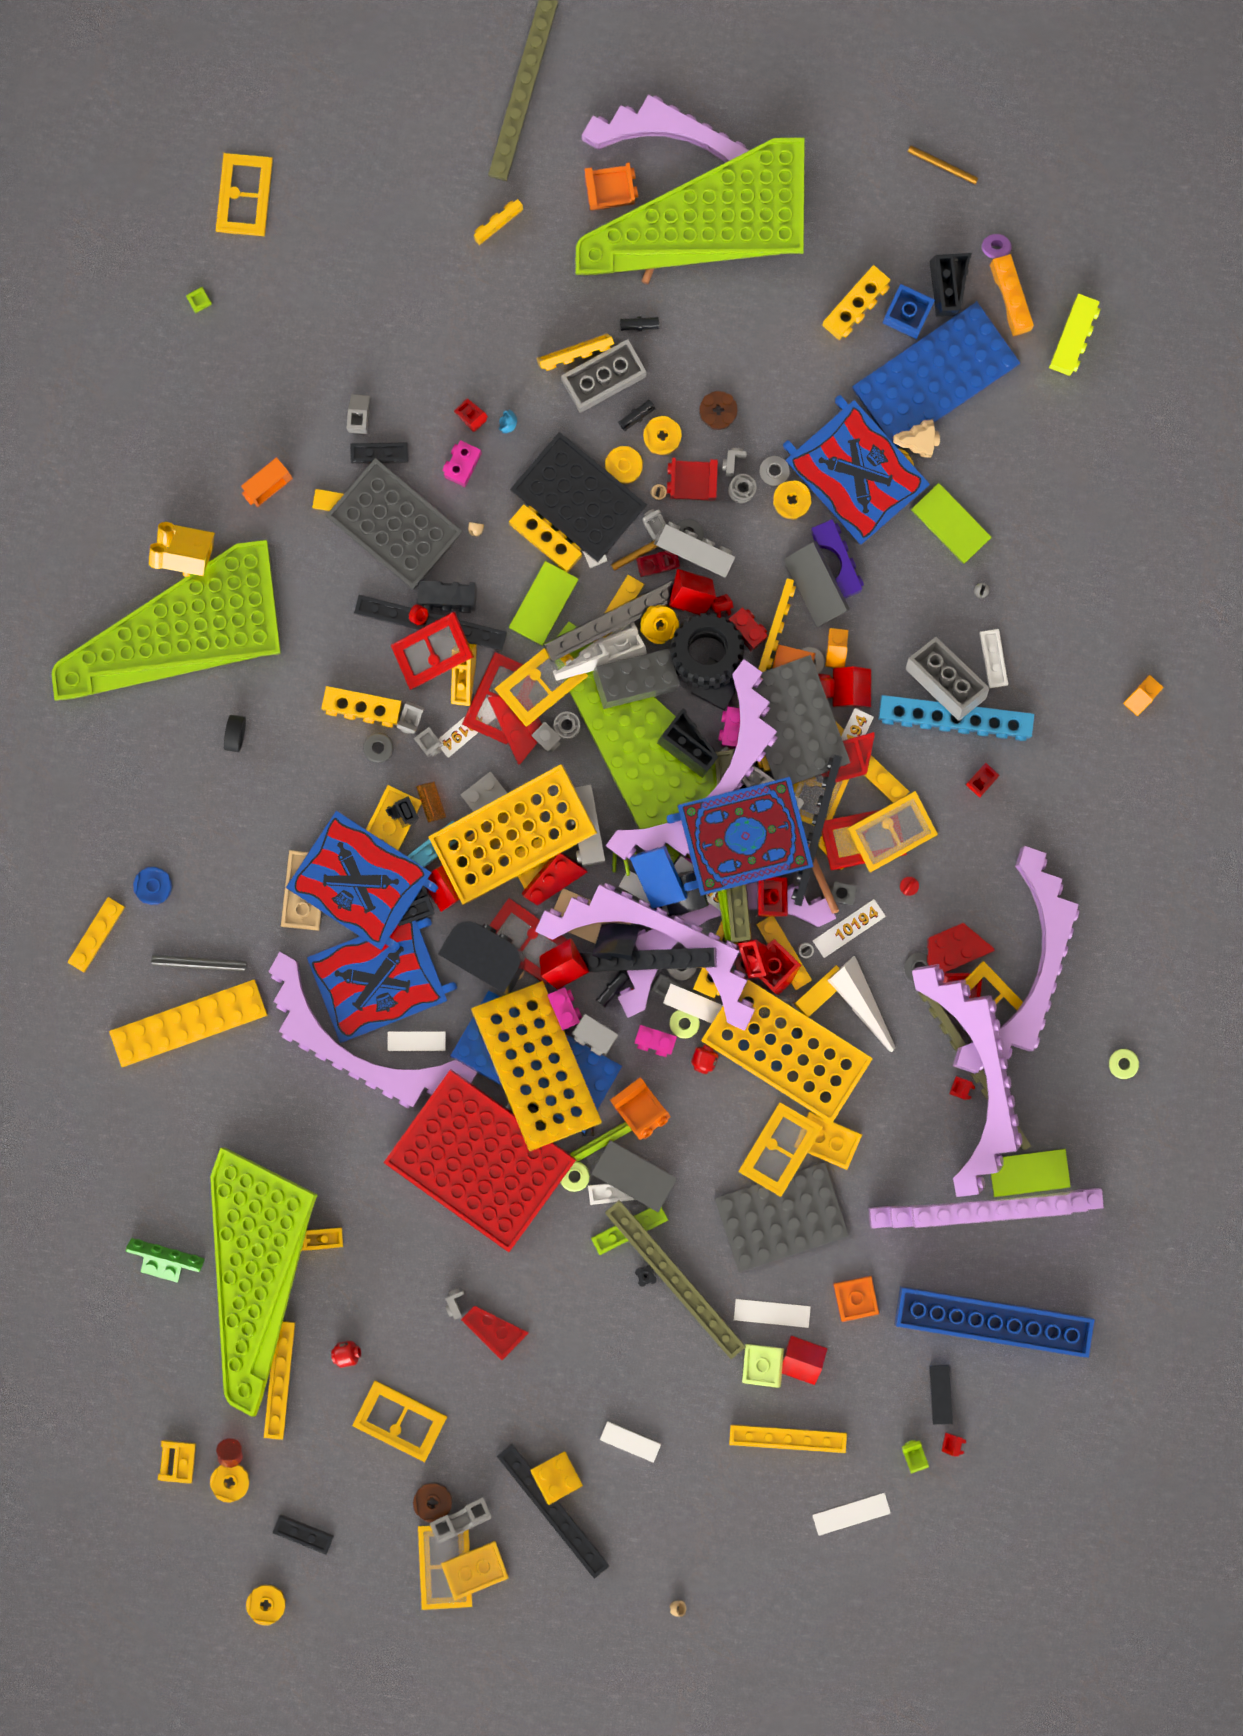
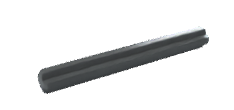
[151,955,247,971]

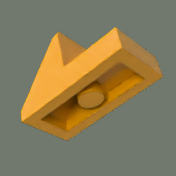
[825,628,849,668]
[1123,675,1164,716]

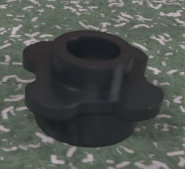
[635,1265,657,1287]

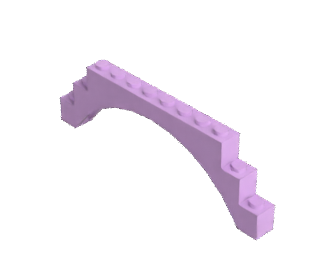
[582,95,749,163]
[606,659,778,860]
[953,846,1079,1073]
[618,881,836,1018]
[535,883,756,1031]
[268,952,478,1108]
[912,964,1022,1197]
[868,1188,1104,1228]

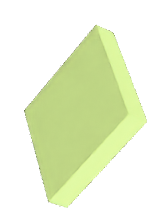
[742,1344,784,1388]

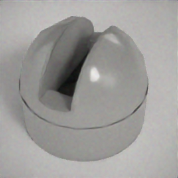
[974,583,990,599]
[798,942,814,958]

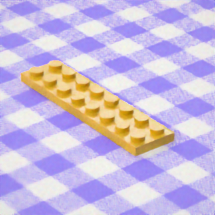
[109,979,268,1067]

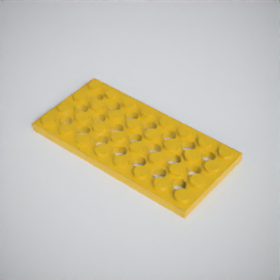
[428,764,597,905]
[701,980,873,1124]
[471,981,602,1152]

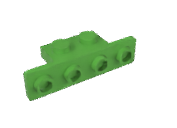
[126,1238,205,1283]

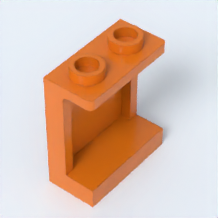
[584,162,638,211]
[610,1077,670,1140]

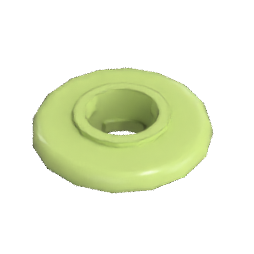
[669,1010,700,1039]
[1109,1049,1139,1079]
[560,1161,590,1192]

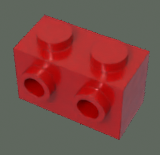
[727,607,768,652]

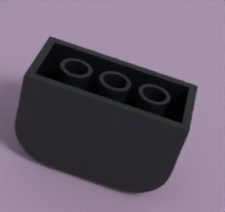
[438,921,525,995]

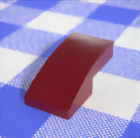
[636,551,680,577]

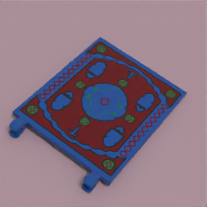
[666,777,814,896]

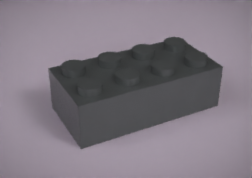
[592,649,680,709]

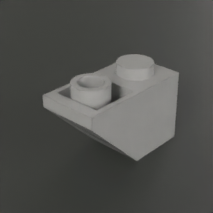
[347,394,371,434]

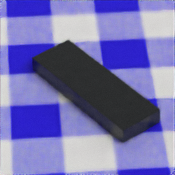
[350,442,408,464]
[929,1365,953,1425]
[273,1514,334,1555]

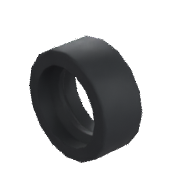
[224,715,246,752]

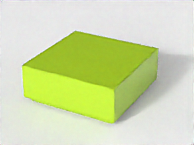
[186,287,212,313]

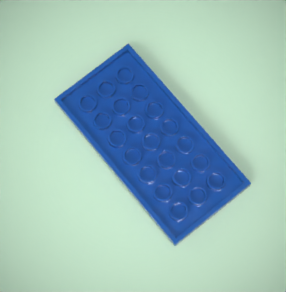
[852,302,1020,448]
[450,990,622,1133]

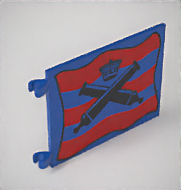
[783,395,930,545]
[286,811,438,950]
[307,918,457,1043]

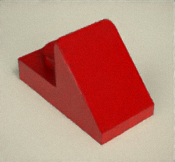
[454,398,488,432]
[965,763,1000,798]
[738,940,769,978]

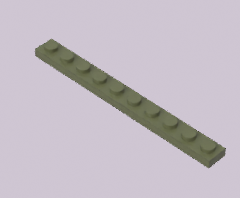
[488,0,558,181]
[715,750,752,943]
[918,992,1031,1150]
[605,1200,746,1359]

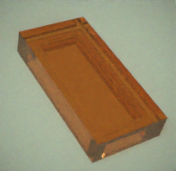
[416,782,446,823]

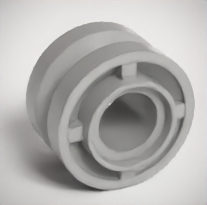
[728,474,757,503]
[553,711,581,739]

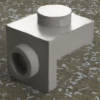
[722,448,747,477]
[642,509,666,541]
[397,701,425,734]
[531,722,561,752]
[414,727,443,757]
[445,1288,465,1320]

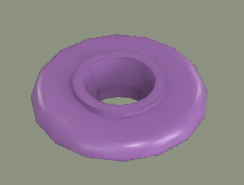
[982,234,1012,259]

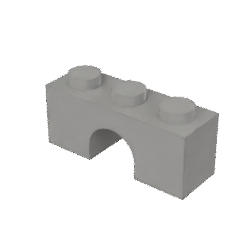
[430,1498,491,1544]

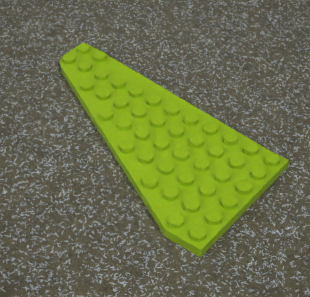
[575,138,805,275]
[52,540,281,701]
[554,622,717,863]
[210,1147,318,1417]

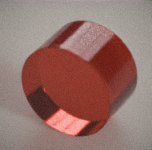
[216,1438,243,1468]

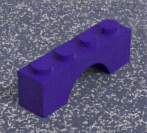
[810,519,864,598]

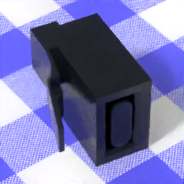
[385,796,419,828]

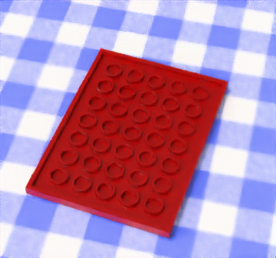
[383,1069,576,1252]

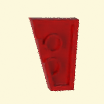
[522,852,587,906]
[461,1306,529,1361]

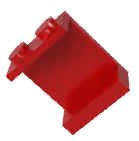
[667,458,718,501]

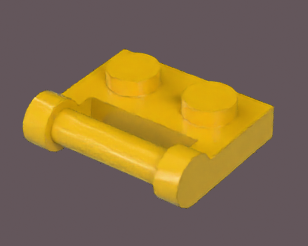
[157,1440,196,1483]

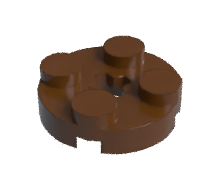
[699,391,738,430]
[413,1483,452,1523]

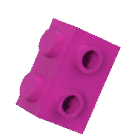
[442,440,482,487]
[718,707,740,749]
[547,987,582,1030]
[634,1025,677,1057]

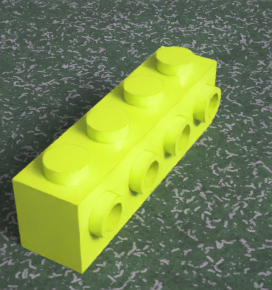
[1049,293,1101,376]

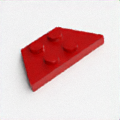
[487,696,542,765]
[821,732,875,783]
[927,923,995,973]

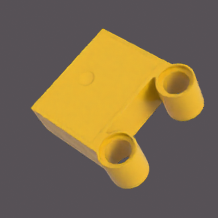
[149,522,215,577]

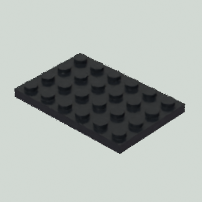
[510,432,647,563]

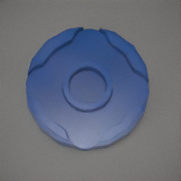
[133,867,172,905]

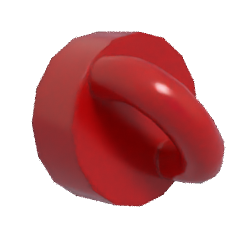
[409,604,428,625]
[900,877,919,896]

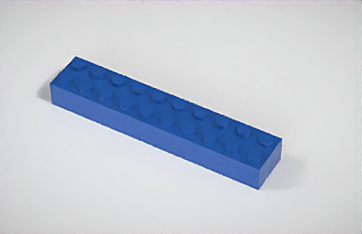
[894,1286,1095,1358]

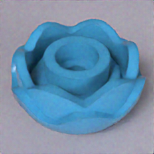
[498,410,517,433]

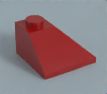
[759,939,801,996]

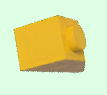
[451,644,477,706]
[301,1228,343,1251]

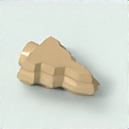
[893,419,940,458]

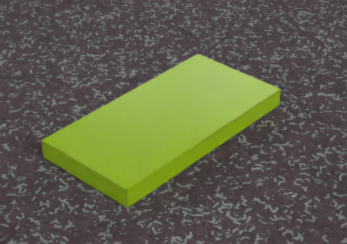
[911,483,992,564]
[509,561,579,646]
[991,1149,1071,1197]

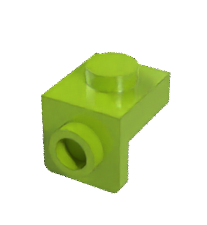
[902,1440,929,1474]

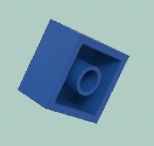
[883,284,935,339]

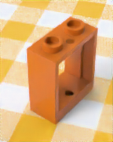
[241,457,293,508]

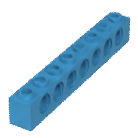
[878,695,1034,741]

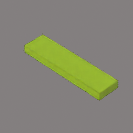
[591,1207,668,1255]

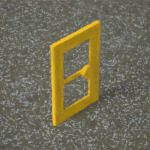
[216,153,273,236]
[965,961,1023,1010]
[352,1380,448,1462]

